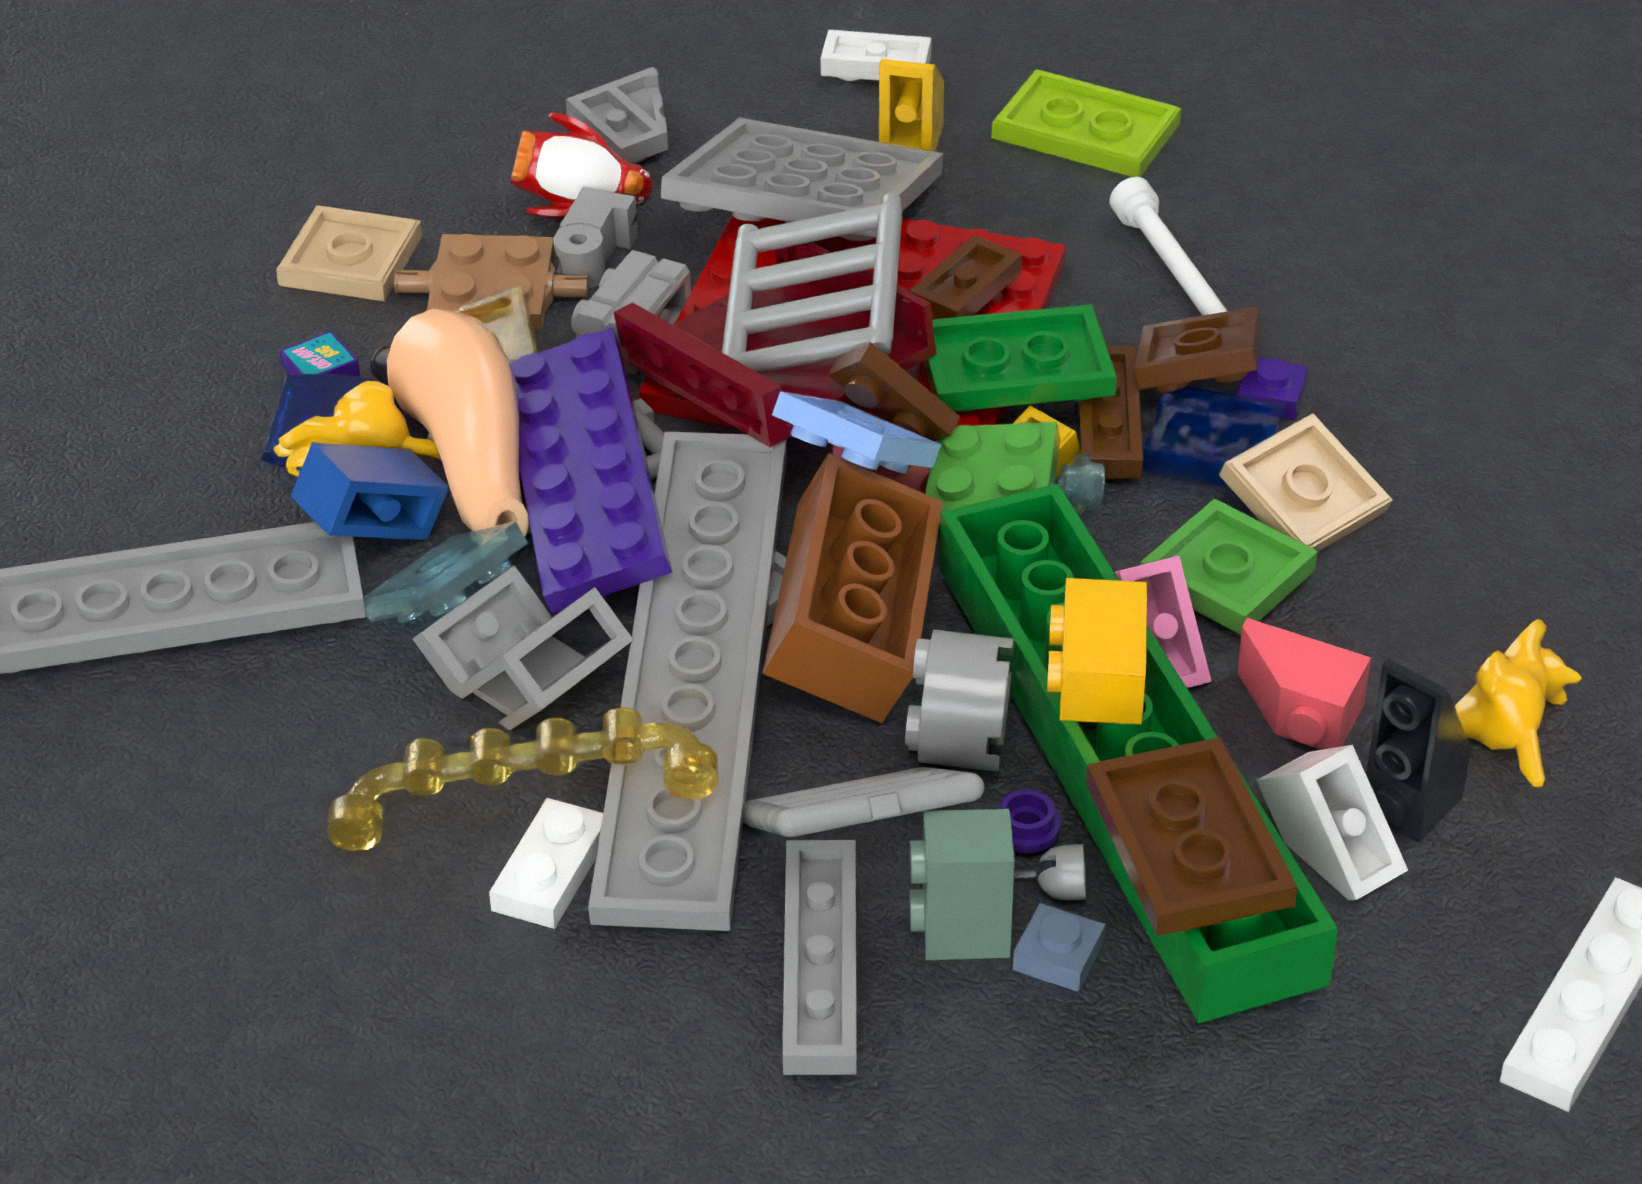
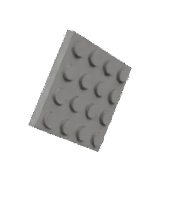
[661,118,944,241]

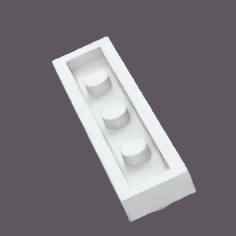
[1500,877,1642,1112]

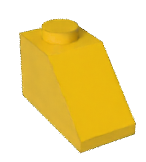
[879,59,944,152]

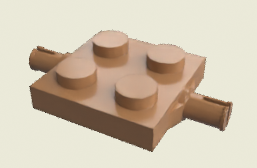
[394,234,589,331]

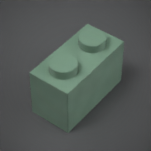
[909,809,1014,960]

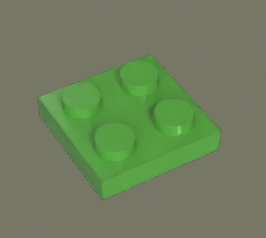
[926,422,1060,529]
[1140,498,1318,635]

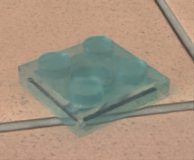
[363,521,528,623]

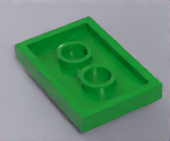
[923,304,1117,412]

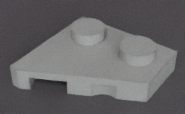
[566,67,668,163]

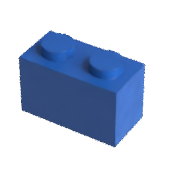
[291,442,449,540]

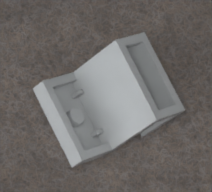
[412,565,633,730]

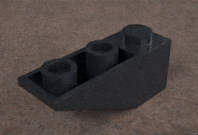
[1366,659,1471,843]

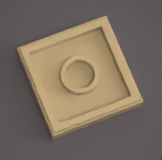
[276,206,422,302]
[1219,413,1393,552]

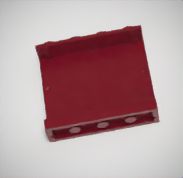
[614,242,936,448]

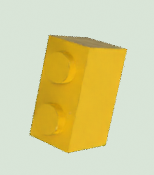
[1047,578,1147,725]

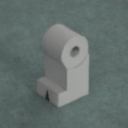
[553,187,638,289]

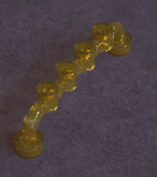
[327,708,719,851]

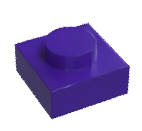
[1236,357,1309,420]

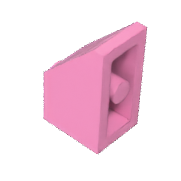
[1114,555,1212,688]

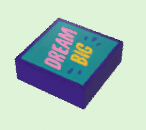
[279,330,360,396]

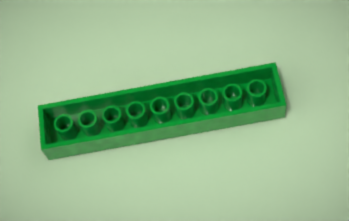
[939,484,1338,1024]

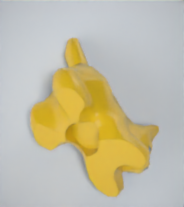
[273,381,441,477]
[1455,619,1582,787]

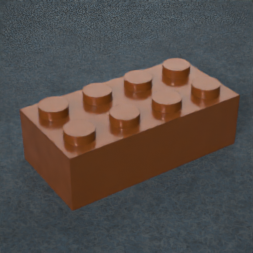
[762,453,943,723]

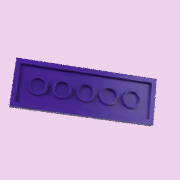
[508,327,673,614]

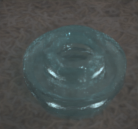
[1057,454,1105,516]

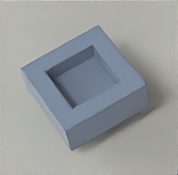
[1013,903,1106,992]

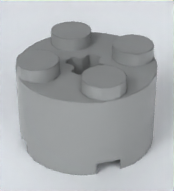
[905,630,1014,772]

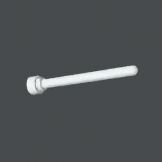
[1109,177,1227,316]

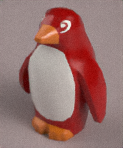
[510,113,653,220]

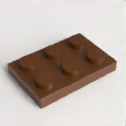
[1086,737,1297,936]

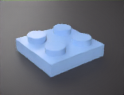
[772,391,941,473]

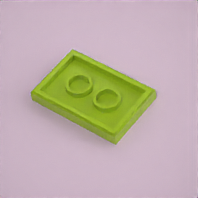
[991,69,1181,177]

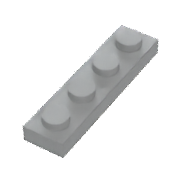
[783,840,857,1075]

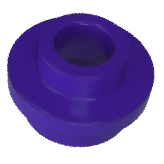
[997,789,1061,853]

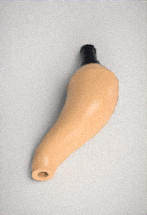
[370,308,529,547]

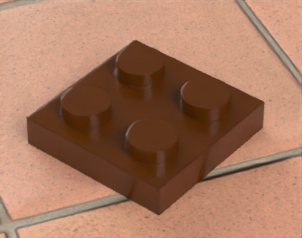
[1134,306,1263,392]

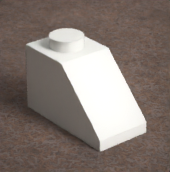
[1256,745,1408,901]

